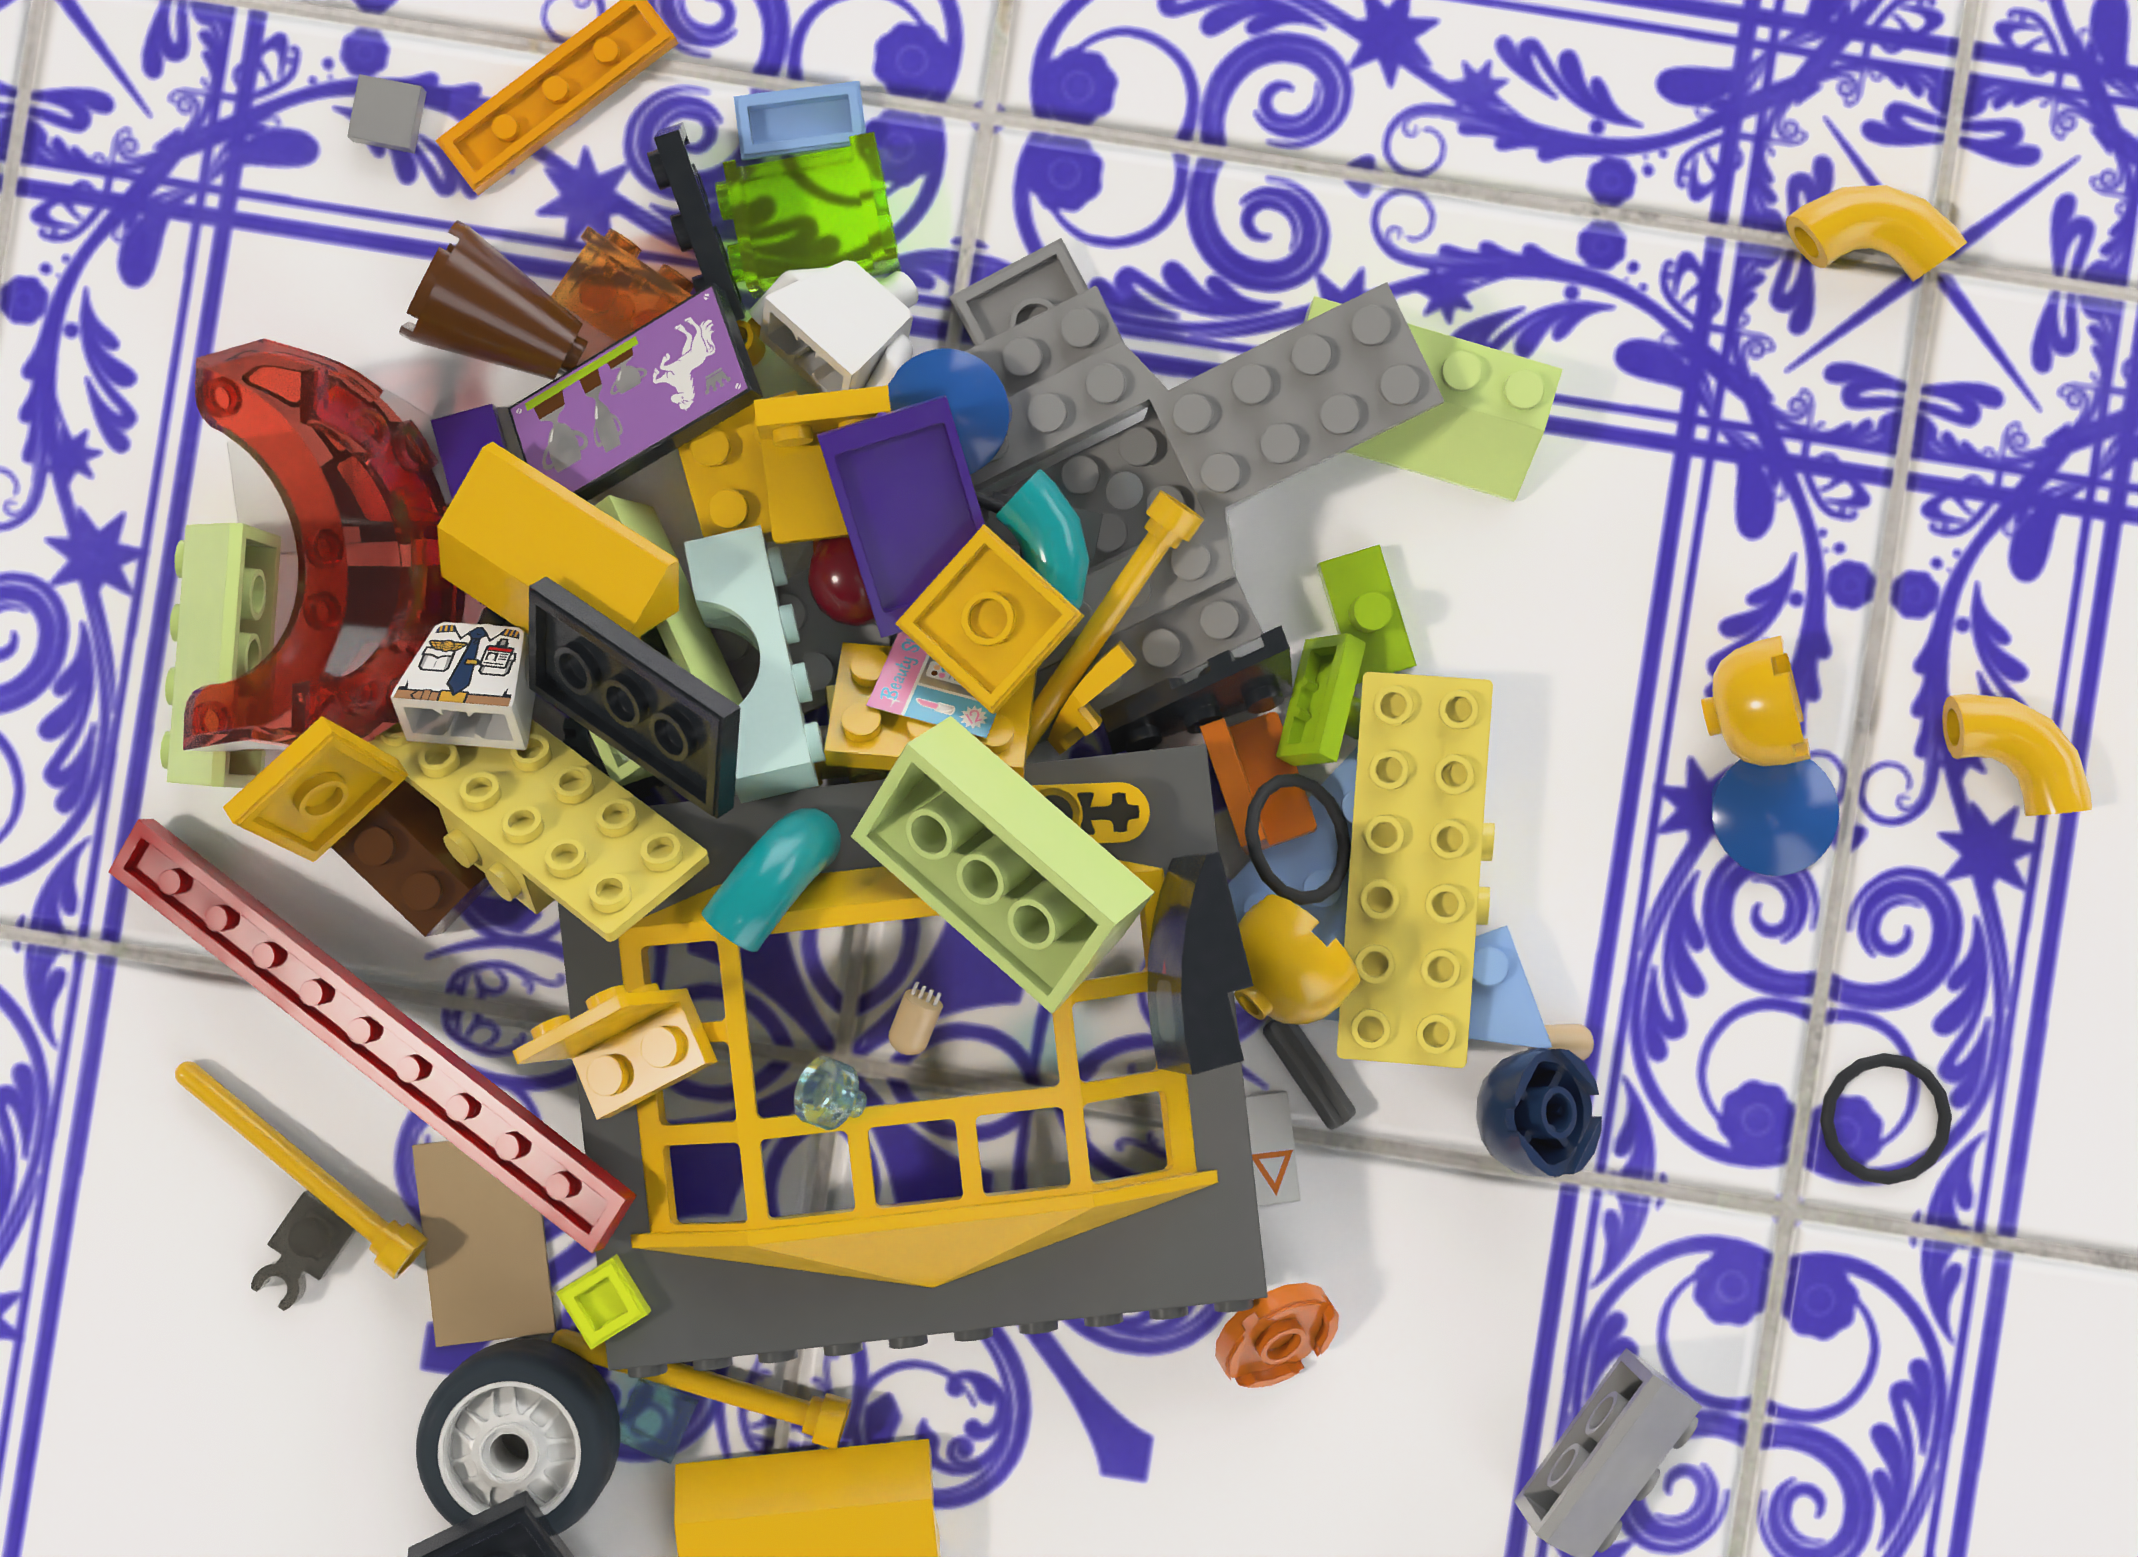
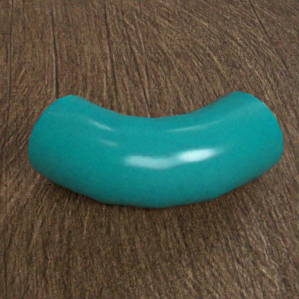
[995,469,1090,610]
[701,808,841,952]

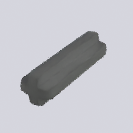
[1263,1019,1356,1130]

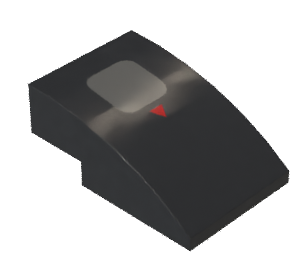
[1147,851,1253,1075]

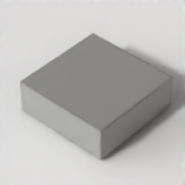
[347,74,427,154]

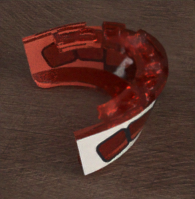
[183,338,466,752]

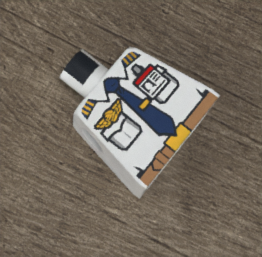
[390,607,535,750]

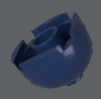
[1476,1048,1602,1178]

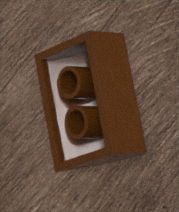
[331,780,490,937]

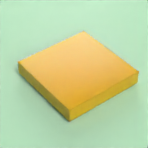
[895,524,1085,714]
[223,716,409,862]

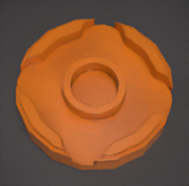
[1215,1282,1339,1388]

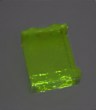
[715,132,902,299]

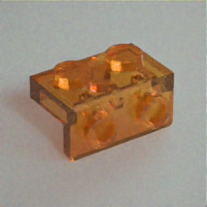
[551,226,694,342]

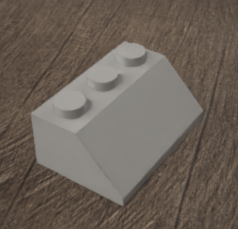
[1514,1348,1702,1557]

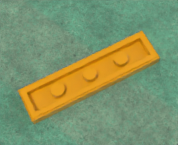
[435,0,679,196]

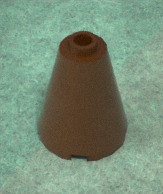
[399,220,589,380]

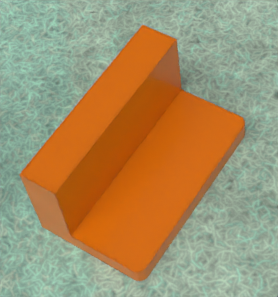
[1200,712,1317,855]

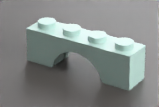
[684,525,826,803]

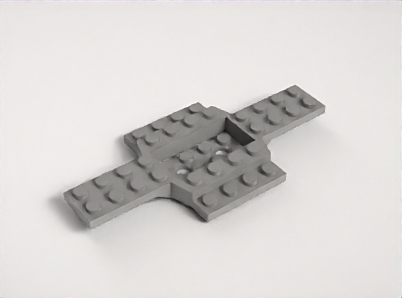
[710,282,1444,744]

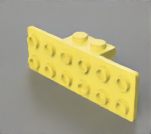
[1337,672,1495,1068]
[358,719,709,942]

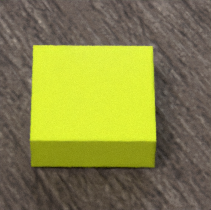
[556,1254,652,1349]

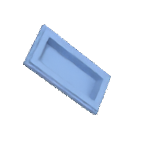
[733,81,868,161]

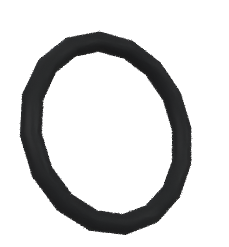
[1245,773,1351,905]
[1820,1053,1952,1185]

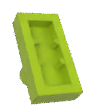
[1317,544,1417,684]
[1276,633,1366,766]

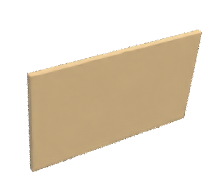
[412,1141,557,1347]

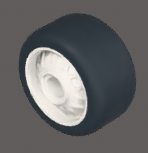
[416,1338,621,1534]

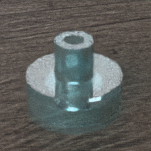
[794,1056,867,1130]

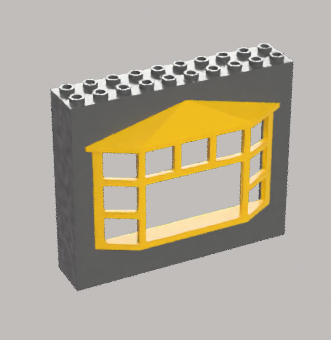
[558,744,1268,1378]

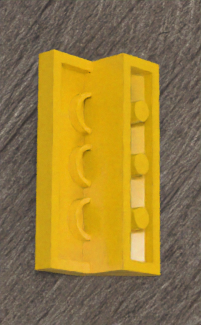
[437,441,679,640]
[674,1439,941,1557]

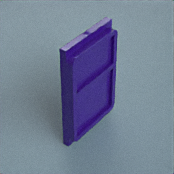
[817,395,985,638]

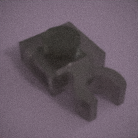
[251,1190,357,1311]

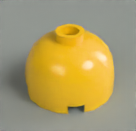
[1701,635,1811,766]
[1234,894,1360,1025]

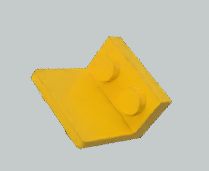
[754,385,891,544]
[512,983,718,1120]

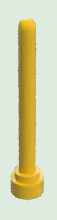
[1026,490,1204,759]
[175,1061,429,1279]
[551,1329,852,1450]

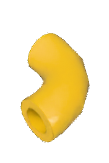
[1786,185,1967,282]
[1942,694,2092,816]

